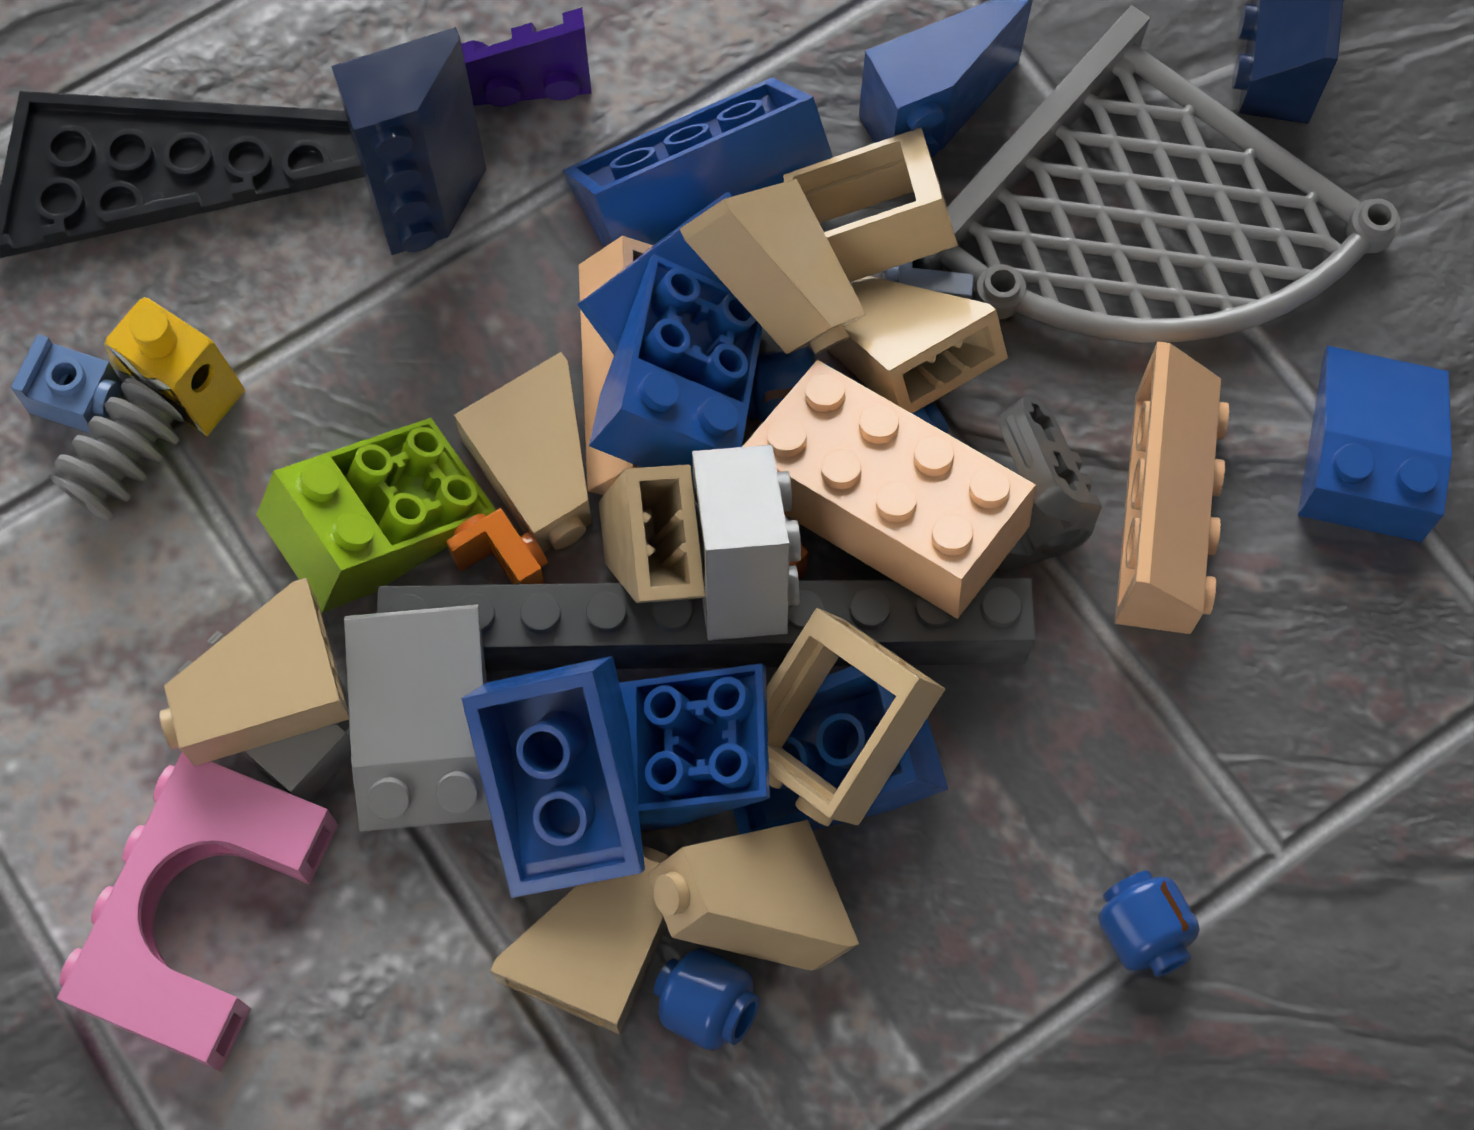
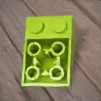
[256,418,496,613]

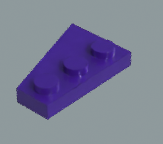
[461,7,592,107]

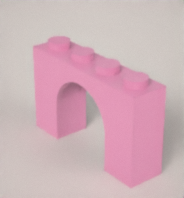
[57,752,338,1071]

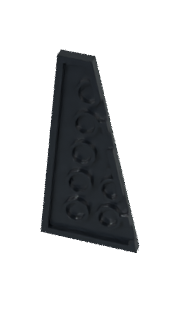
[0,91,364,258]

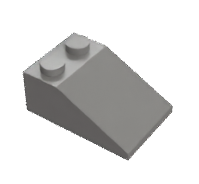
[344,604,492,832]

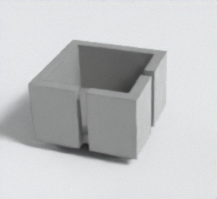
[692,445,801,641]

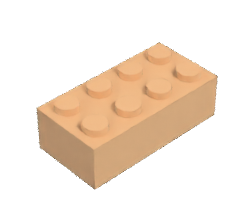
[742,360,1036,619]

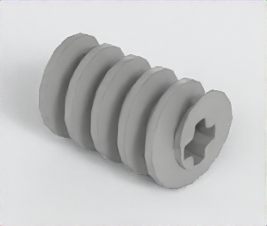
[49,378,184,521]

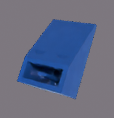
[589,254,763,483]
[619,663,770,831]

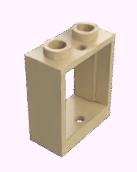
[783,127,958,282]
[766,608,945,826]

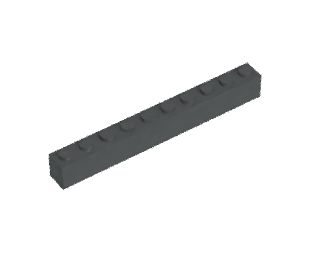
[377,578,1035,671]

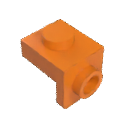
[446,508,548,584]

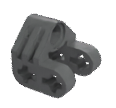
[996,395,1102,572]

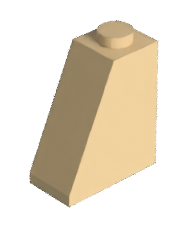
[680,179,866,354]
[828,276,1008,414]
[454,352,592,552]
[599,465,705,603]
[160,578,349,766]
[647,820,859,971]
[490,846,669,1035]

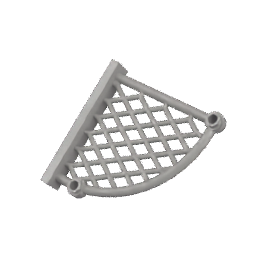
[912,5,1400,343]

